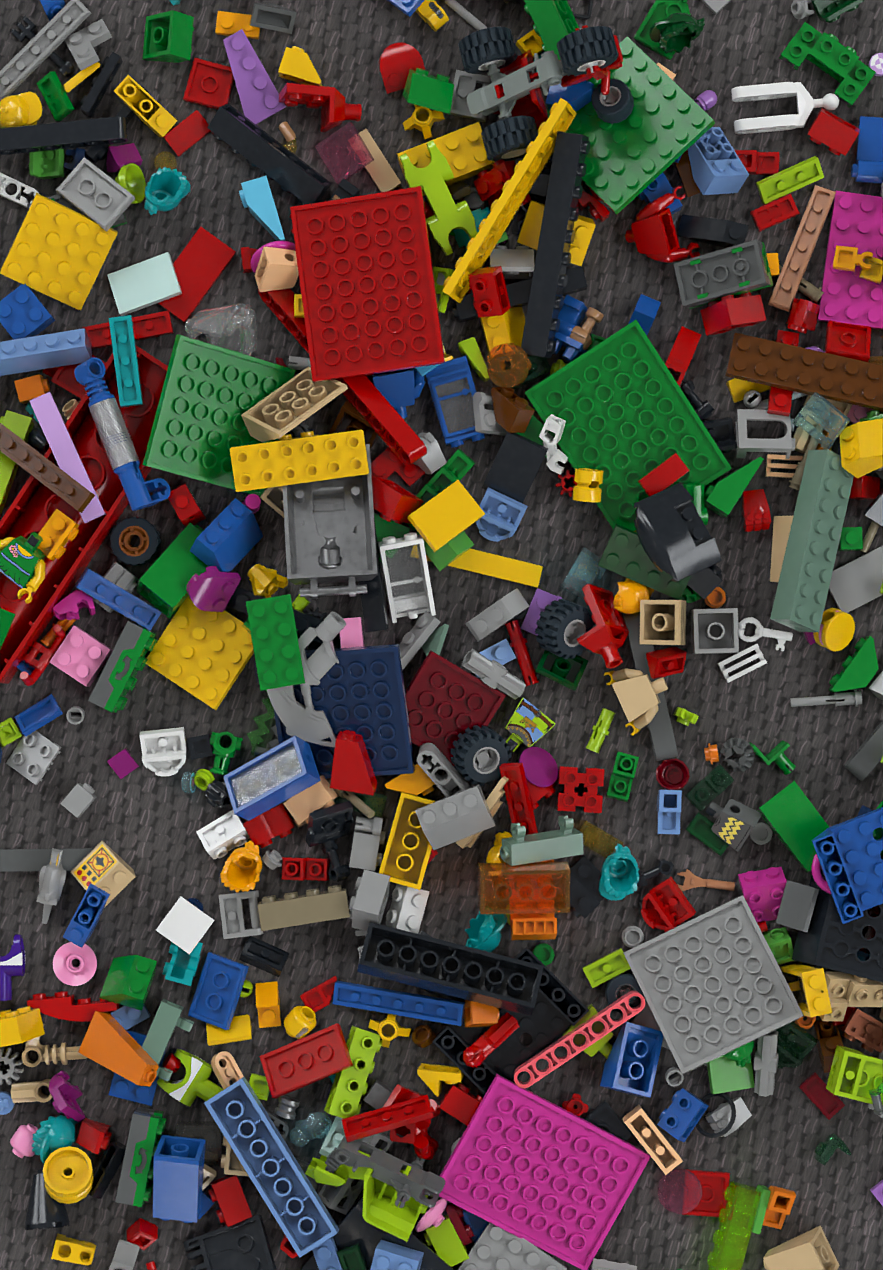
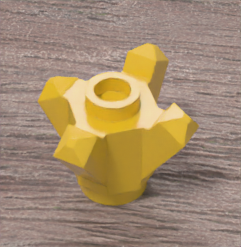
[403,104,445,139]
[247,564,288,598]
[368,1014,411,1048]

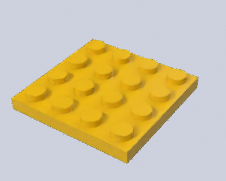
[0,193,118,311]
[146,596,254,710]

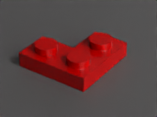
[371,447,425,487]

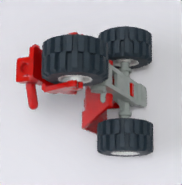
[458,25,623,162]

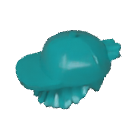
[144,167,191,215]
[598,844,639,901]
[465,908,507,952]
[32,1115,78,1164]

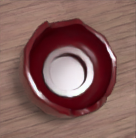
[656,758,690,790]

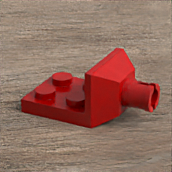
[279,83,362,132]
[577,584,629,669]

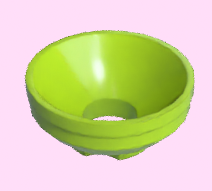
[115,163,146,204]

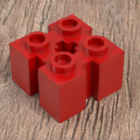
[556,766,604,813]

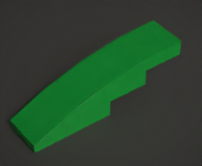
[406,449,475,531]

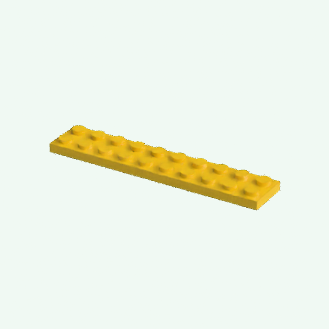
[442,98,577,303]

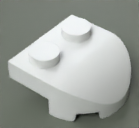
[139,727,187,776]

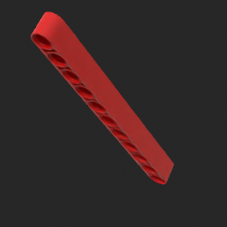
[258,288,427,466]

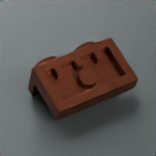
[838,1007,883,1053]

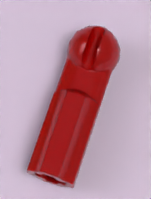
[463,1012,520,1068]

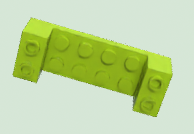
[826,1045,883,1105]

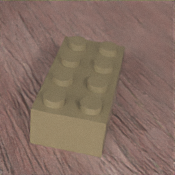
[257,885,350,931]

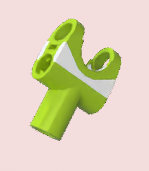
[157,1049,224,1107]

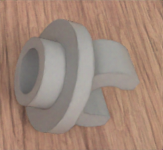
[791,0,814,19]

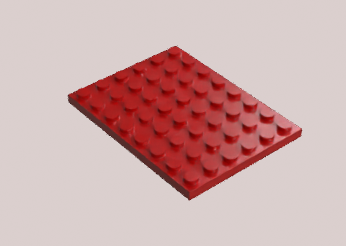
[290,186,445,383]

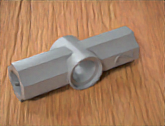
[462,649,526,700]
[754,1030,779,1097]

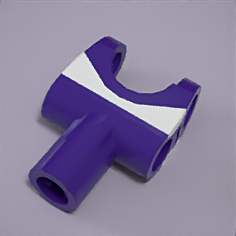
[0,934,25,1001]

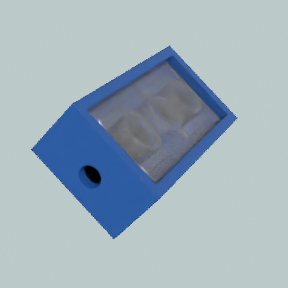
[223,736,321,821]

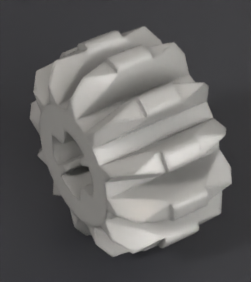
[0,1047,24,1085]

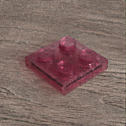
[315,122,374,184]

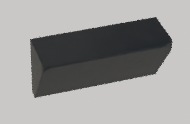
[239,936,290,977]

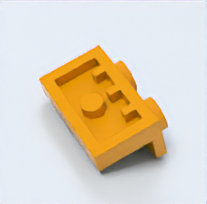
[38,509,79,561]

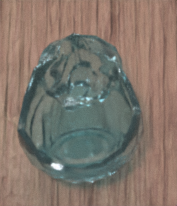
[290,1112,332,1147]

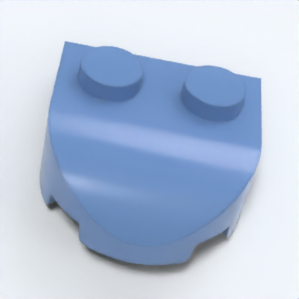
[476,487,528,542]

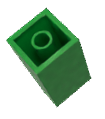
[136,523,209,619]
[757,781,829,873]

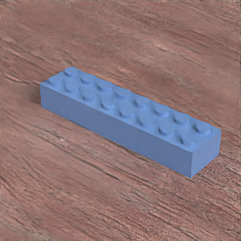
[204,1076,339,1258]

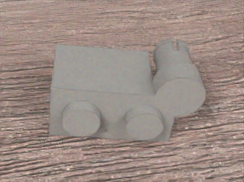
[349,816,386,871]

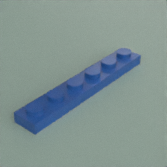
[333,981,465,1026]

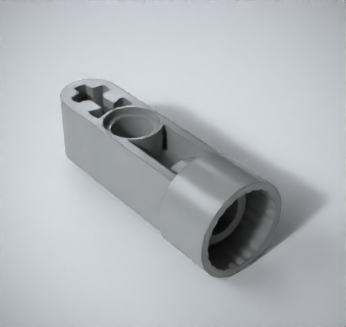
[417,743,486,800]

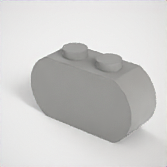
[466,588,530,642]

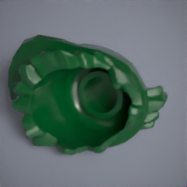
[649,12,705,54]

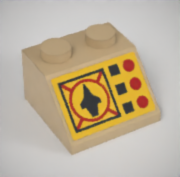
[71,841,136,908]

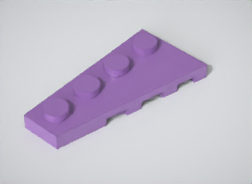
[223,29,286,124]

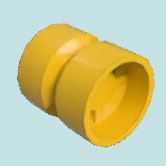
[572,468,604,502]

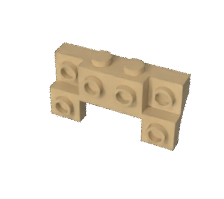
[820,972,883,1021]

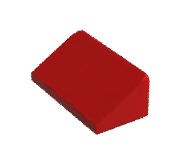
[164,110,211,157]
[646,647,687,679]

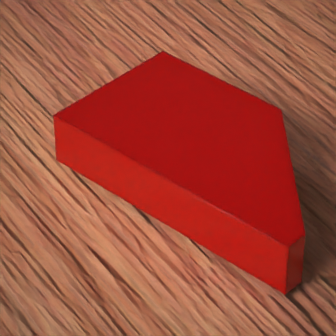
[300,975,337,1013]

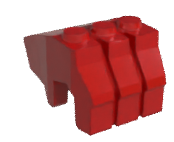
[741,489,771,532]

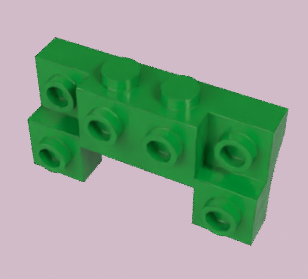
[779,22,876,108]

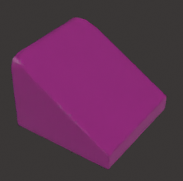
[107,749,139,779]

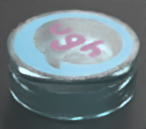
[182,771,196,794]

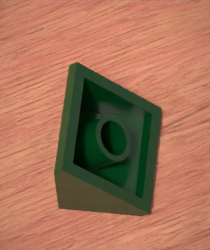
[535,650,588,691]

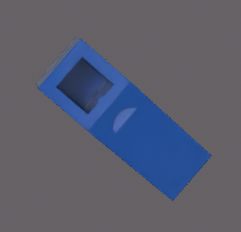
[63,883,110,948]

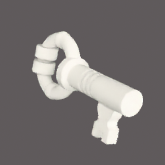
[738,617,793,651]

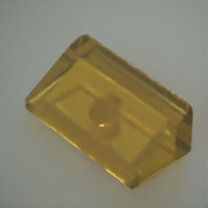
[579,820,624,858]

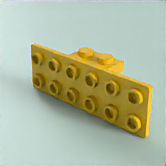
[230,430,369,492]

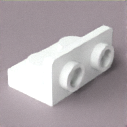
[197,810,250,859]

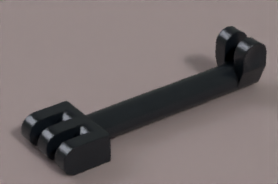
[10,16,75,77]

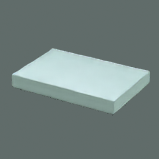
[107,252,182,316]

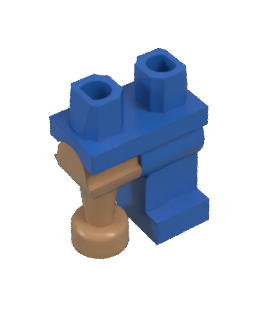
[554,295,604,362]

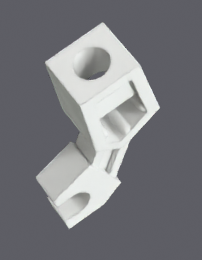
[539,414,568,475]

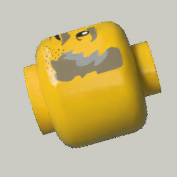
[284,1006,317,1039]

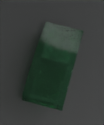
[685,764,734,811]

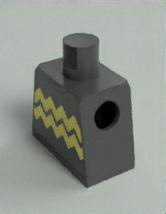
[706,799,762,852]

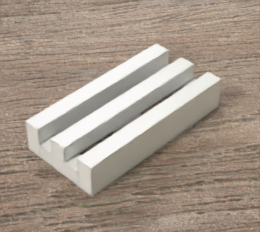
[717,644,767,683]

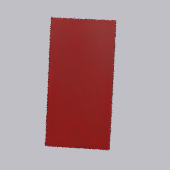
[158,226,236,323]
[259,1023,353,1099]

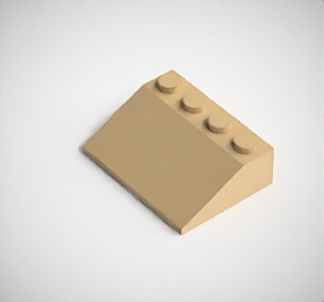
[241,367,348,442]

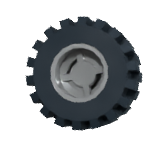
[535,599,595,659]
[451,725,511,786]

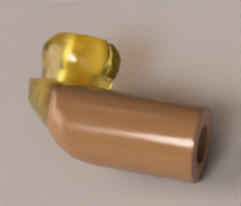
[278,121,297,154]

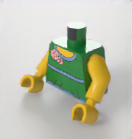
[0,532,45,603]

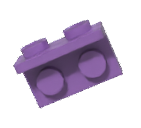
[521,588,562,636]

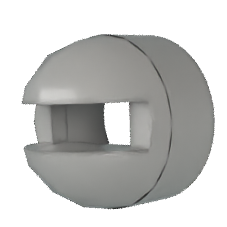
[743,390,761,408]
[66,706,85,725]
[665,1067,684,1087]

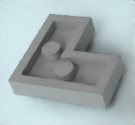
[65,19,112,71]

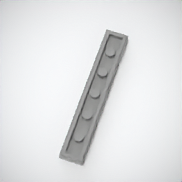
[0,0,91,100]

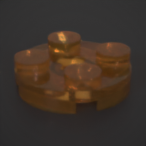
[487,343,531,388]

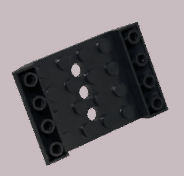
[792,875,883,983]
[432,947,589,1094]

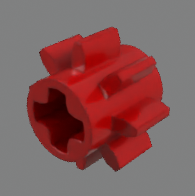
[555,470,577,498]

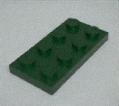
[598,524,691,600]

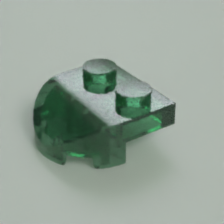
[776,1022,817,1069]

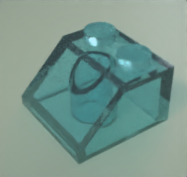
[559,547,606,601]

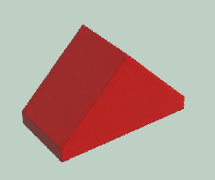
[849,475,880,500]

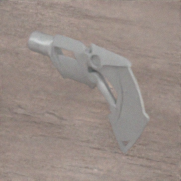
[267,611,346,747]

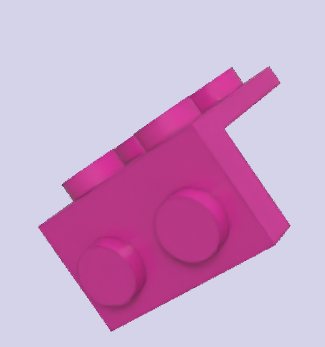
[738,867,787,922]

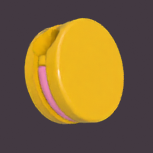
[813,608,855,651]

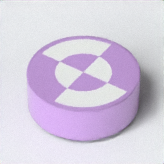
[868,53,883,76]

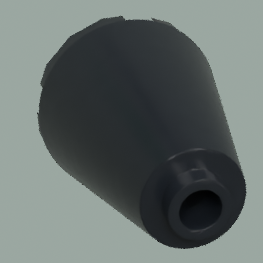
[25,1169,70,1230]

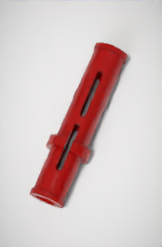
[505,620,539,686]

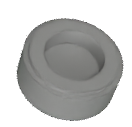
[750,822,772,845]

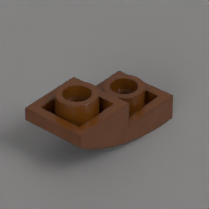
[674,150,701,197]

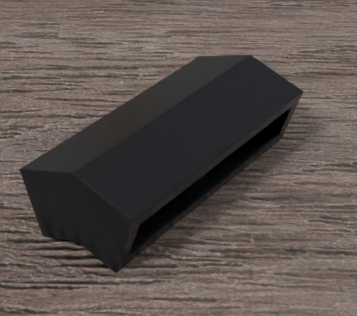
[88,1141,126,1199]

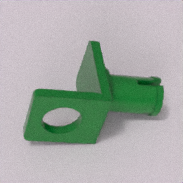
[749,741,796,775]

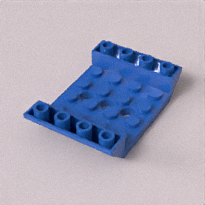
[812,807,883,924]

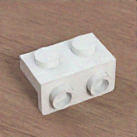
[386,884,429,934]

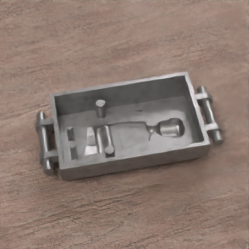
[282,444,378,599]

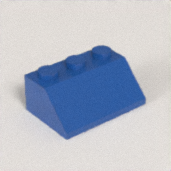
[190,498,263,572]

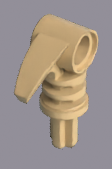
[22,1024,88,1067]

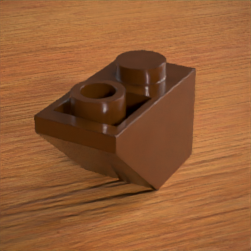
[491,386,535,433]
[814,1020,844,1073]

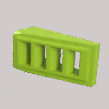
[457,337,490,382]

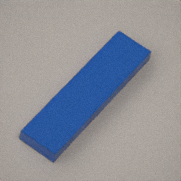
[75,568,162,631]

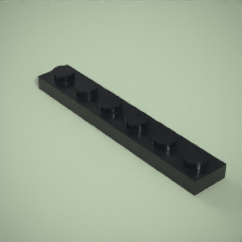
[227,586,334,644]

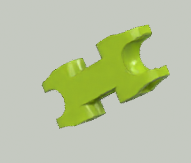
[400,140,477,256]

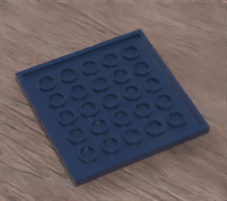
[274,644,415,778]

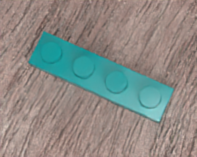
[109,315,143,407]

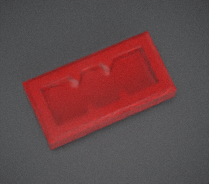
[750,194,800,232]

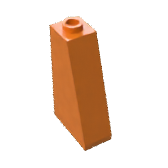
[78,1011,159,1087]

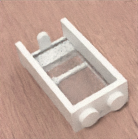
[378,532,436,623]

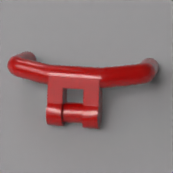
[20,624,66,686]

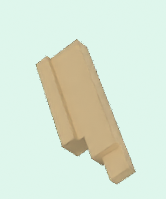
[456,776,509,849]

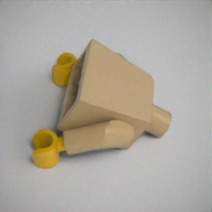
[604,668,668,735]

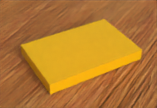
[407,480,485,552]

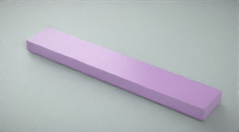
[29,392,105,523]

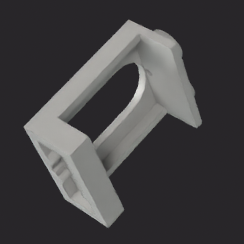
[735,409,795,459]

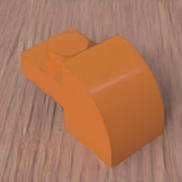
[763,1185,796,1230]

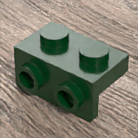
[811,0,864,23]

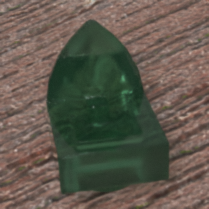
[814,1133,851,1166]

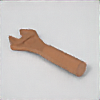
[677,869,735,891]

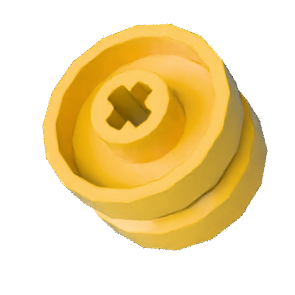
[43,1146,94,1204]

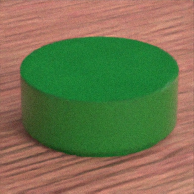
[532,943,554,966]

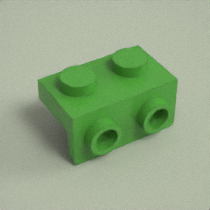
[29,149,64,179]

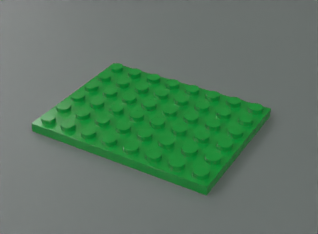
[524,319,732,531]

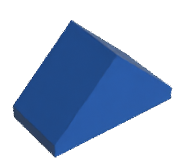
[628,294,661,335]

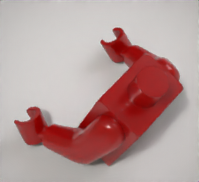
[625,186,700,263]

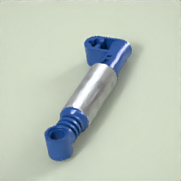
[74,357,171,511]

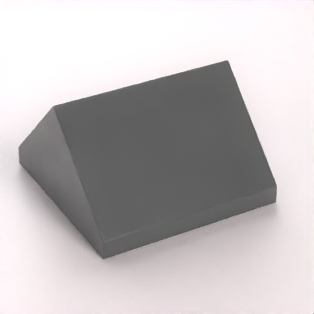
[776,880,819,932]

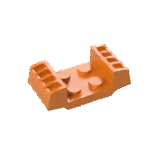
[508,859,557,940]

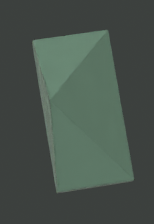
[422,624,449,657]

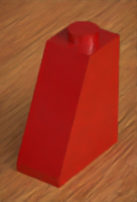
[330,730,378,796]

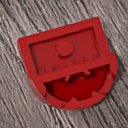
[378,42,425,94]
[641,876,696,931]

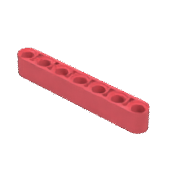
[514,991,645,1088]

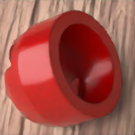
[162,1053,181,1073]

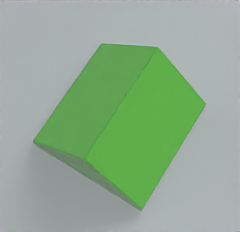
[417,531,474,572]

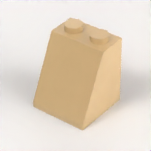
[640,600,686,645]
[763,1226,840,1270]

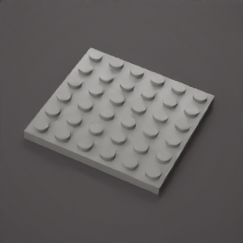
[624,895,804,1075]

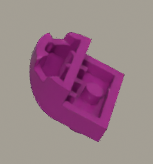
[186,566,241,612]
[49,1070,85,1122]

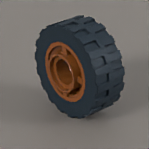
[110,517,161,566]

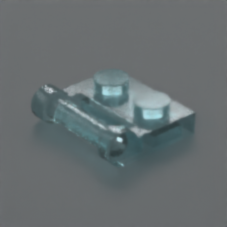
[793,392,850,449]

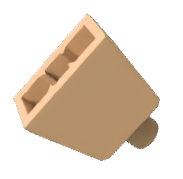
[254,247,299,292]

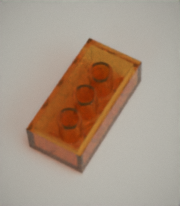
[478,862,570,914]

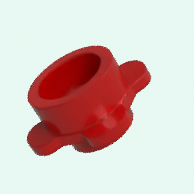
[562,1093,589,1116]

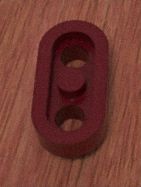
[445,1203,474,1246]

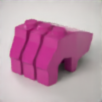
[53,590,96,621]

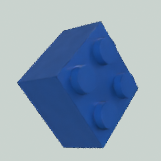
[0,284,55,339]

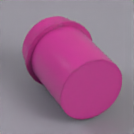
[243,494,261,514]

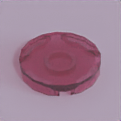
[658,1169,702,1214]

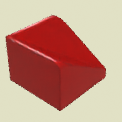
[126,1218,158,1250]

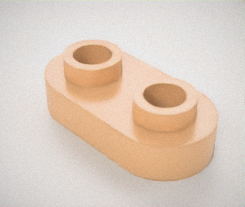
[211,1051,244,1089]

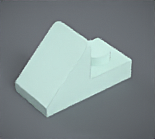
[319,1116,345,1158]

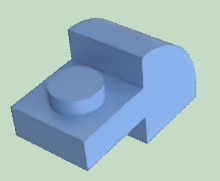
[657,790,682,834]

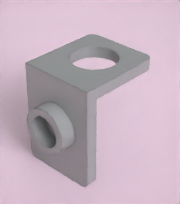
[109,1240,140,1270]

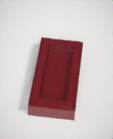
[798,1072,845,1120]

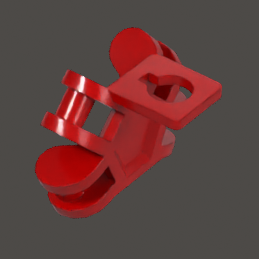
[390,1099,441,1160]

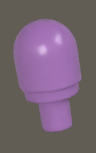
[694,90,717,111]

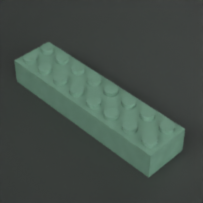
[770,449,854,632]

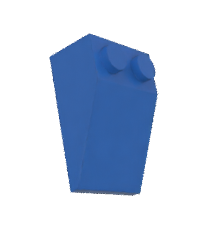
[600,1021,663,1098]

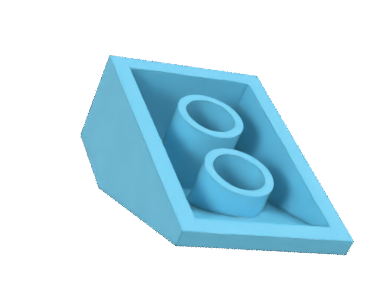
[239,176,286,241]

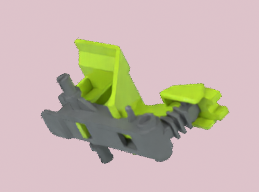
[305,1136,446,1242]

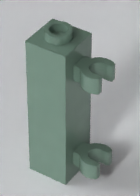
[500,815,583,866]
[142,999,194,1081]

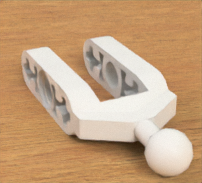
[731,82,839,134]

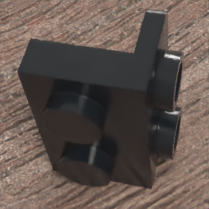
[703,417,737,453]

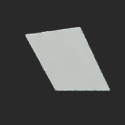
[156,896,215,955]

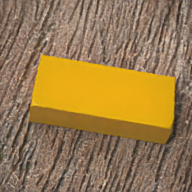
[726,378,770,403]
[206,1014,252,1046]

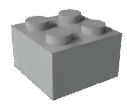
[691,608,739,654]
[349,869,390,931]

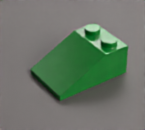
[704,457,764,519]

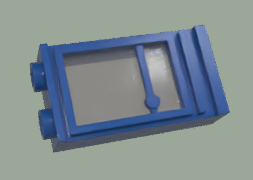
[425,356,487,448]

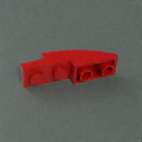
[27,991,119,1022]

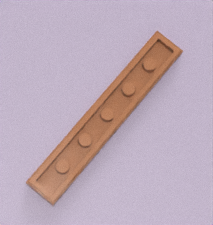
[768,185,836,312]

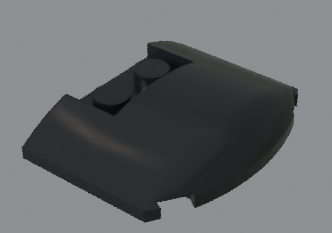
[633,483,722,583]

